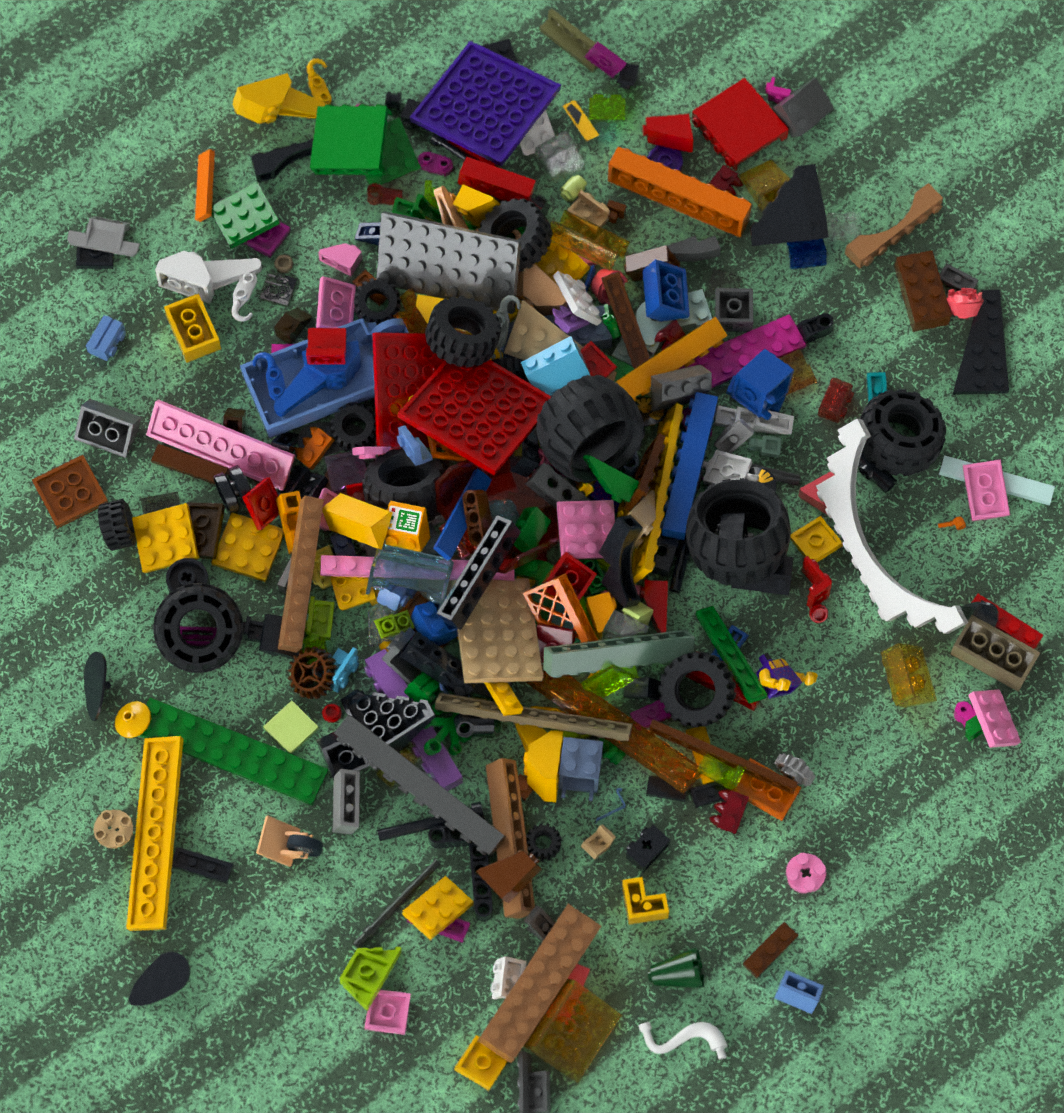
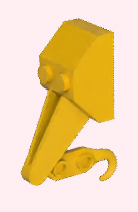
[232,59,332,124]
[513,702,583,802]

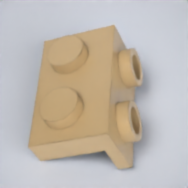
[567,190,610,234]

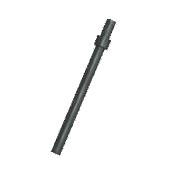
[352,859,441,949]

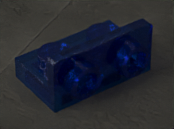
[786,238,827,269]

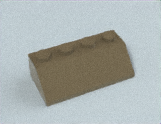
[950,615,1040,692]

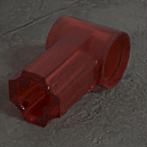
[367,183,403,205]

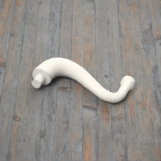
[639,1022,728,1059]

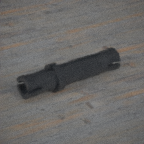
[669,536,691,593]

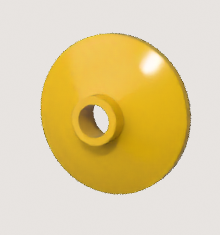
[115,701,151,738]

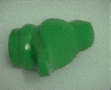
[599,737,626,765]

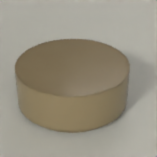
[275,255,293,274]

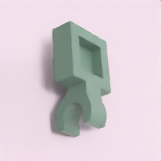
[747,435,782,458]

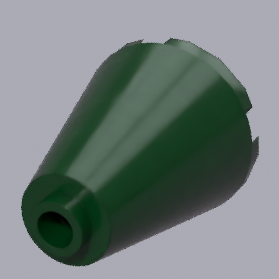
[648,948,705,988]

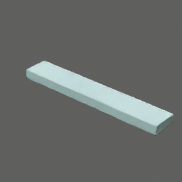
[939,455,1055,505]

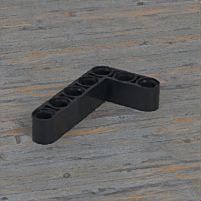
[428,825,493,922]

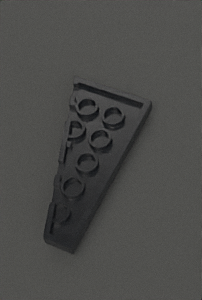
[952,290,1009,395]

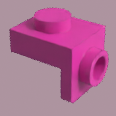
[765,77,791,104]

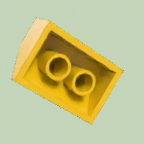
[453,185,501,228]

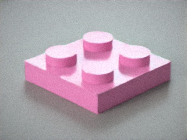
[365,990,411,1035]

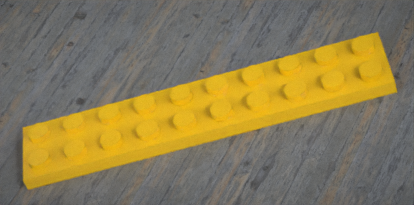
[632,403,684,584]
[126,736,184,931]

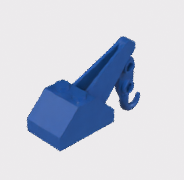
[252,340,361,416]

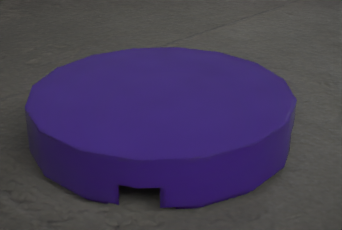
[647,146,683,171]

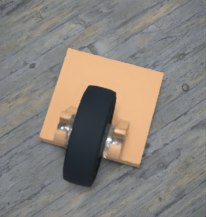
[256,816,323,867]

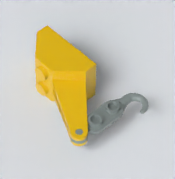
[416,294,521,360]

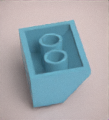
[521,336,590,396]

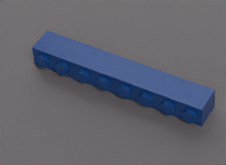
[660,392,718,540]

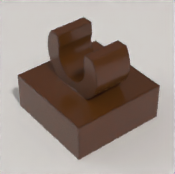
[607,199,627,224]

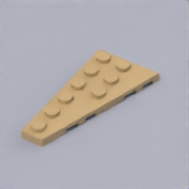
[504,300,617,381]

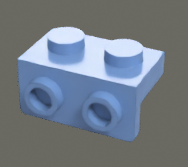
[397,425,433,466]

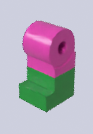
[954,701,984,742]

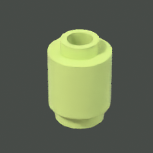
[560,175,587,202]

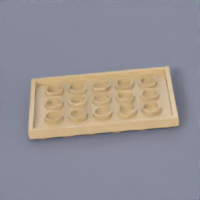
[452,578,543,683]

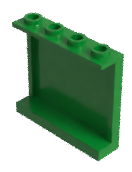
[310,104,392,175]

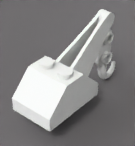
[155,251,262,322]

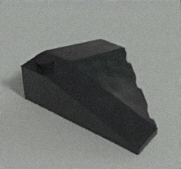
[750,164,829,246]
[340,689,436,752]

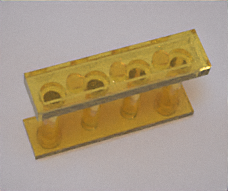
[550,210,630,270]

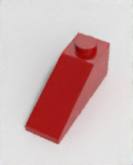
[640,580,668,633]

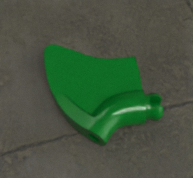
[602,303,622,339]

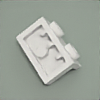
[491,956,527,999]

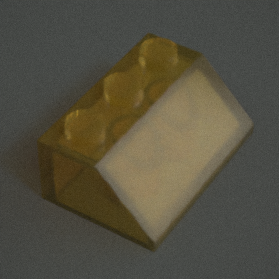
[881,643,937,707]

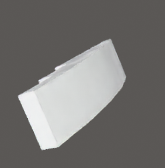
[714,405,794,435]

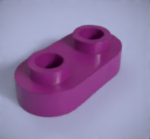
[418,151,453,176]

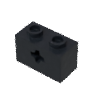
[626,825,671,873]

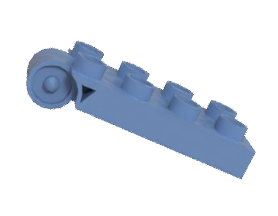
[240,318,409,439]

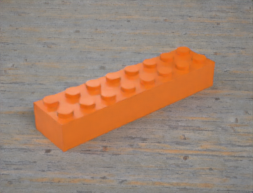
[608,146,752,238]

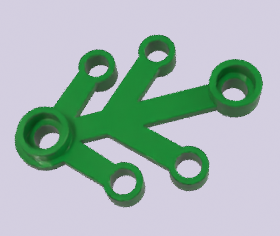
[424,704,472,756]

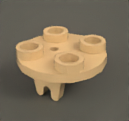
[94,810,134,849]

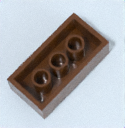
[894,250,951,332]

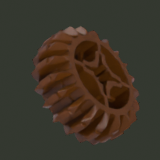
[287,646,338,699]

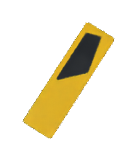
[563,100,599,141]

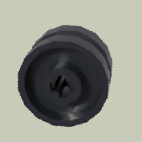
[213,465,251,514]
[166,558,210,593]

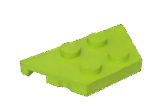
[339,947,402,1010]

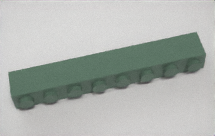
[543,630,695,678]

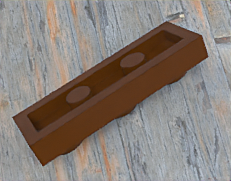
[742,922,799,978]

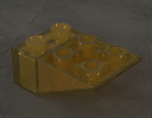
[739,159,790,212]

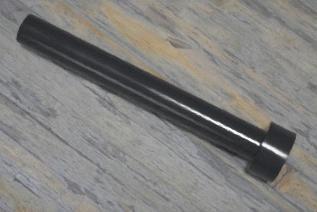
[377,802,485,841]

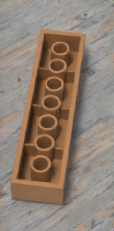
[478,904,602,1063]

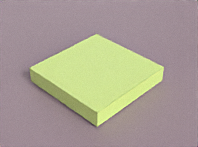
[263,701,319,754]

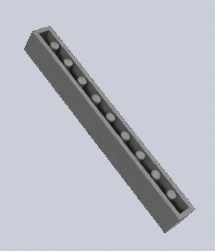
[334,714,506,856]

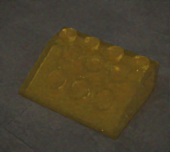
[523,979,622,1083]

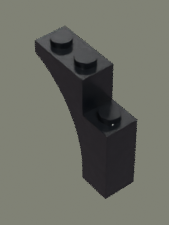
[598,515,643,608]

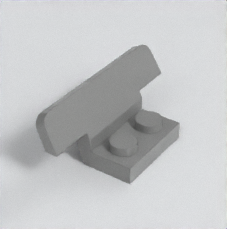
[67,216,141,257]

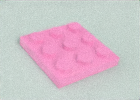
[556,500,615,560]

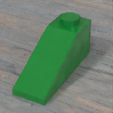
[583,455,639,504]

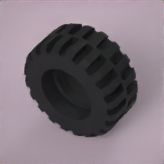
[478,199,552,272]
[425,296,501,368]
[659,652,736,728]

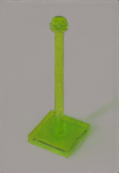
[579,596,635,698]

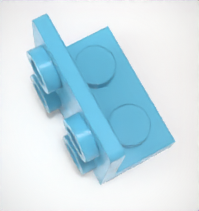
[323,647,359,693]

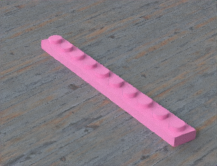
[320,555,515,581]

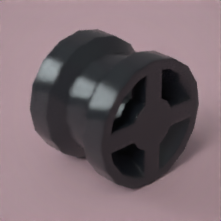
[385,91,402,111]

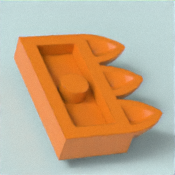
[295,427,335,470]

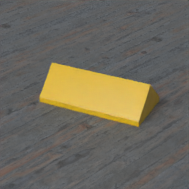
[322,493,393,550]

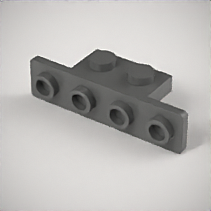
[517,1051,551,1113]

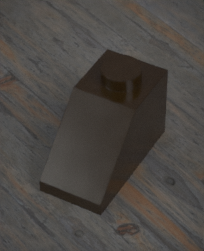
[274,307,313,344]
[223,408,246,434]

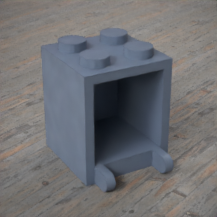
[559,737,603,801]

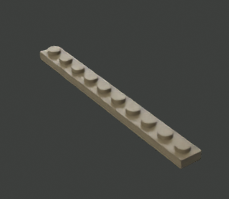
[435,693,632,741]

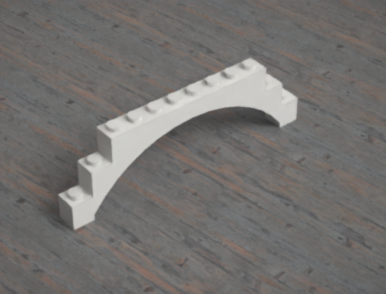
[816,419,968,634]

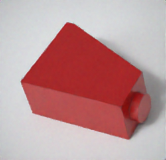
[642,114,693,152]

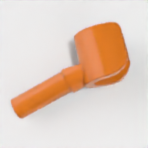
[938,516,966,530]

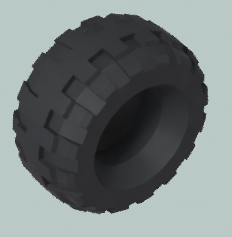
[860,389,947,476]
[362,447,452,522]
[153,583,243,673]

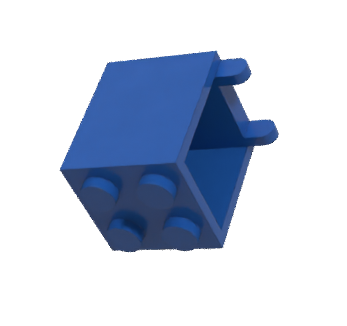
[731,349,794,420]

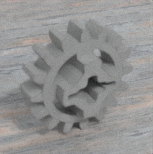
[774,753,816,787]

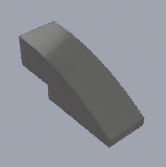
[668,236,721,262]

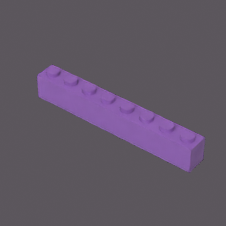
[364,649,463,791]

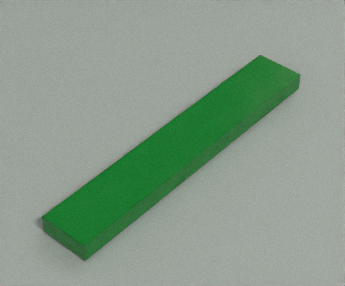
[695,606,767,704]

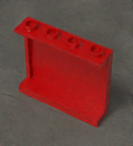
[691,78,789,171]

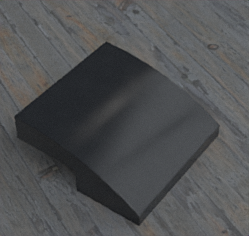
[277,465,329,499]
[259,614,301,660]

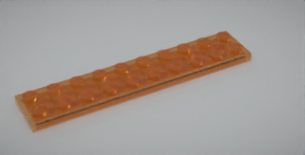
[525,664,705,794]

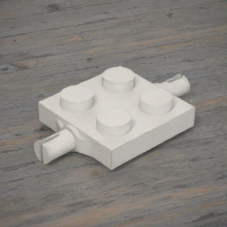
[702,450,759,486]

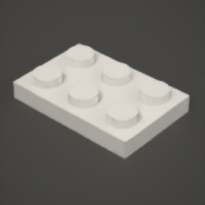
[553,271,602,326]

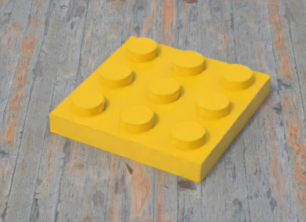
[132,503,199,573]
[211,513,284,582]

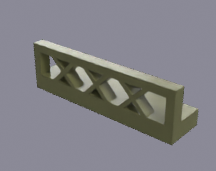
[540,8,598,73]

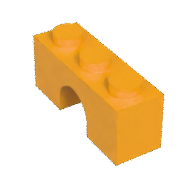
[276,491,301,554]

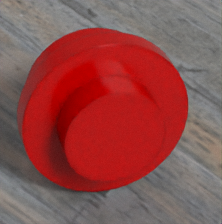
[809,604,828,623]
[322,704,342,723]

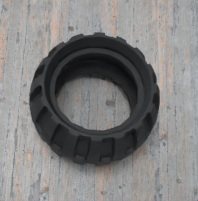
[536,375,645,483]
[686,478,791,586]

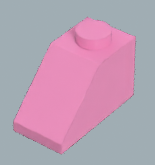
[318,243,362,276]

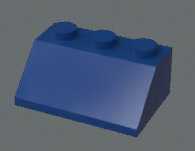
[643,259,690,322]

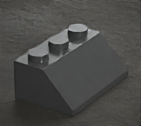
[651,365,712,412]
[74,399,141,458]

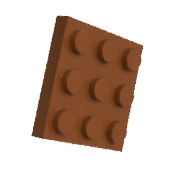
[32,455,108,529]

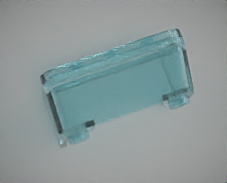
[366,544,454,609]

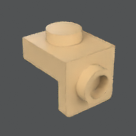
[581,824,616,860]

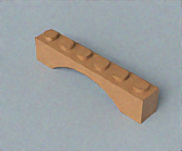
[845,183,943,269]

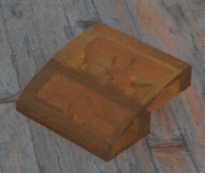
[779,349,817,396]

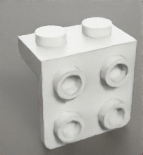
[519,110,557,156]

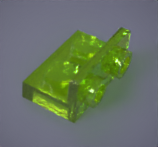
[589,94,625,120]

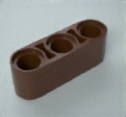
[463,490,492,546]

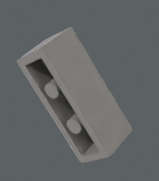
[333,769,360,835]

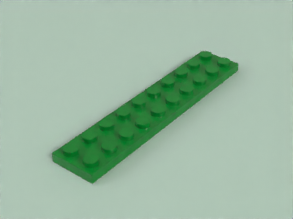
[139,698,329,806]

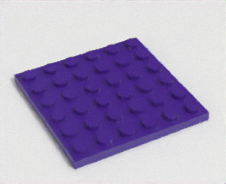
[410,41,561,167]

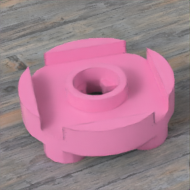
[786,853,826,893]

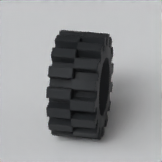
[526,823,561,862]

